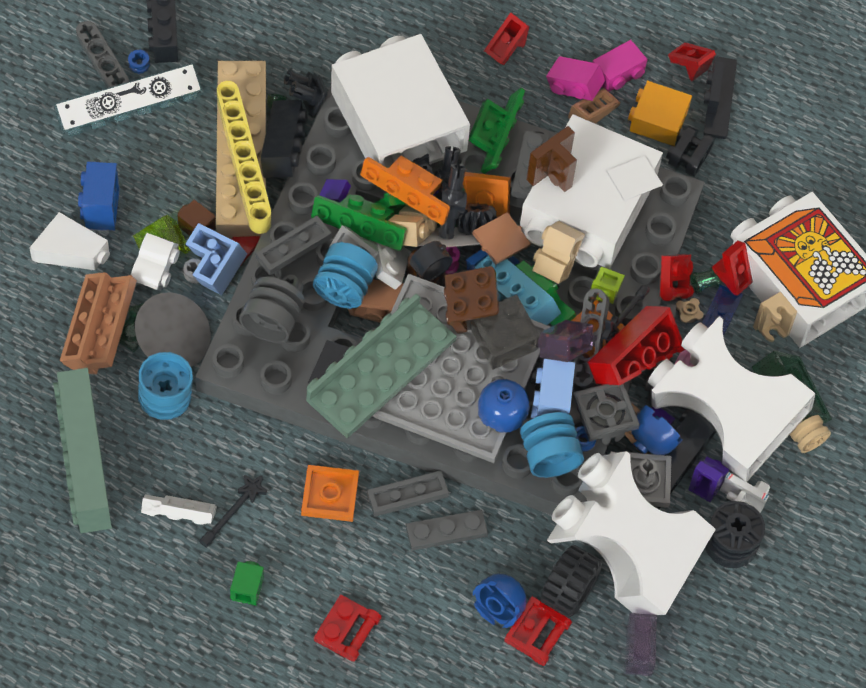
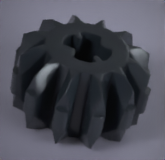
[456,203,498,235]

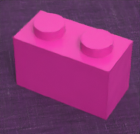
[592,40,647,92]
[546,56,605,101]

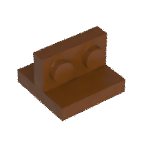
[526,126,577,192]

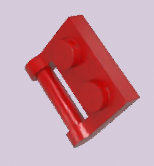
[660,254,694,301]
[314,594,382,662]
[504,596,572,666]

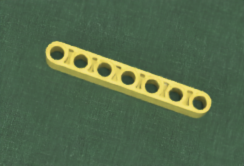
[217,81,271,234]

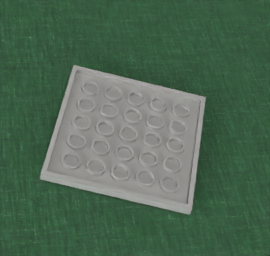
[372,274,551,463]

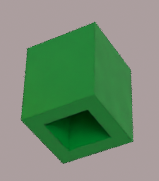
[230,561,264,606]

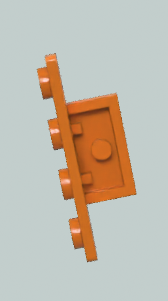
[360,155,450,225]

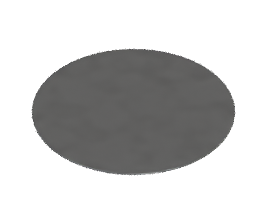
[135,293,211,367]

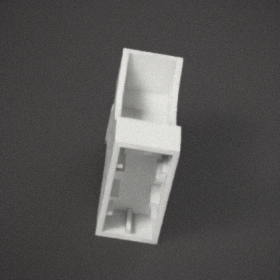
[648,316,815,482]
[547,451,715,617]

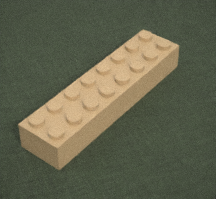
[216,61,266,239]

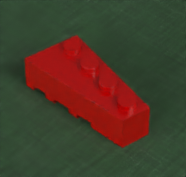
[588,306,686,385]

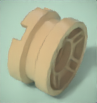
[790,415,831,453]

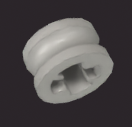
[183,259,201,283]

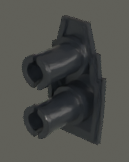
[284,70,328,117]

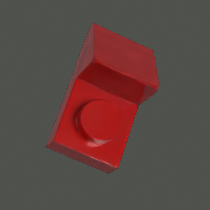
[484,12,530,65]
[668,43,716,81]
[712,240,753,296]

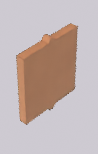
[472,212,531,265]

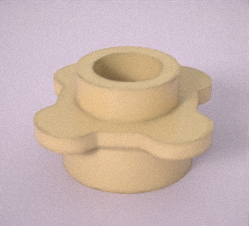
[676,298,704,323]

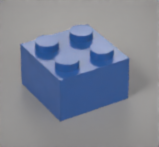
[78,162,120,231]

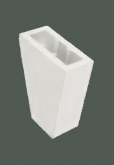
[30,212,110,270]

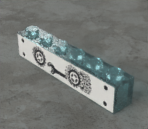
[54,63,202,136]

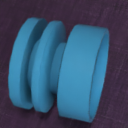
[313,242,378,309]
[138,352,193,420]
[520,412,584,478]

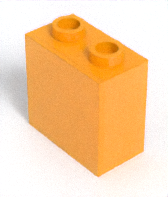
[628,81,692,146]

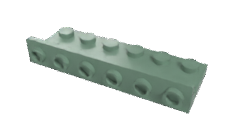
[306,293,457,438]

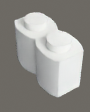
[131,233,180,291]

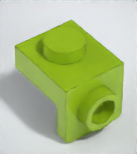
[591,267,625,304]

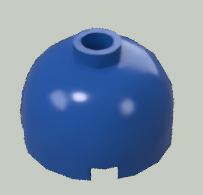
[477,379,530,433]
[631,405,683,455]
[473,573,526,628]

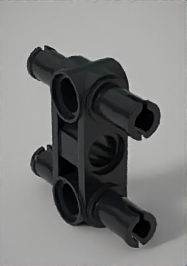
[434,146,467,239]

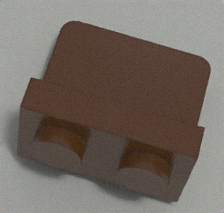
[444,266,499,333]

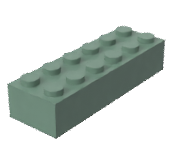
[53,368,112,533]

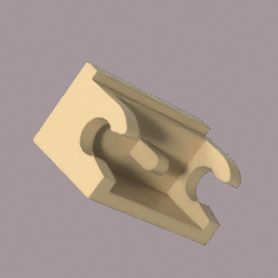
[753,291,797,342]

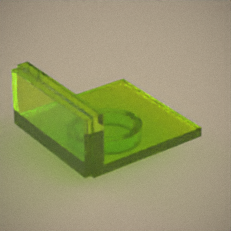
[133,215,190,254]

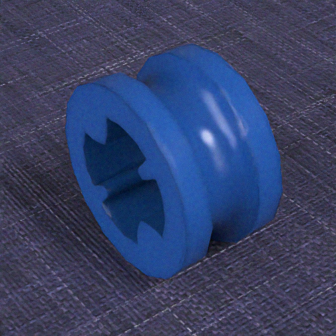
[128,50,150,74]

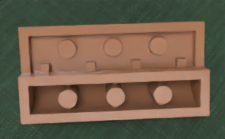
[60,272,137,374]

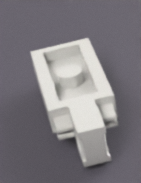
[141,494,217,525]

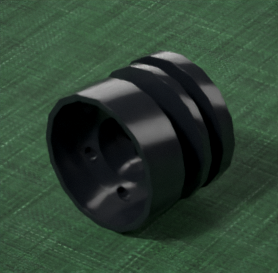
[705,501,765,569]

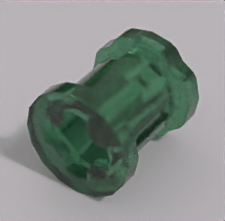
[690,267,722,294]

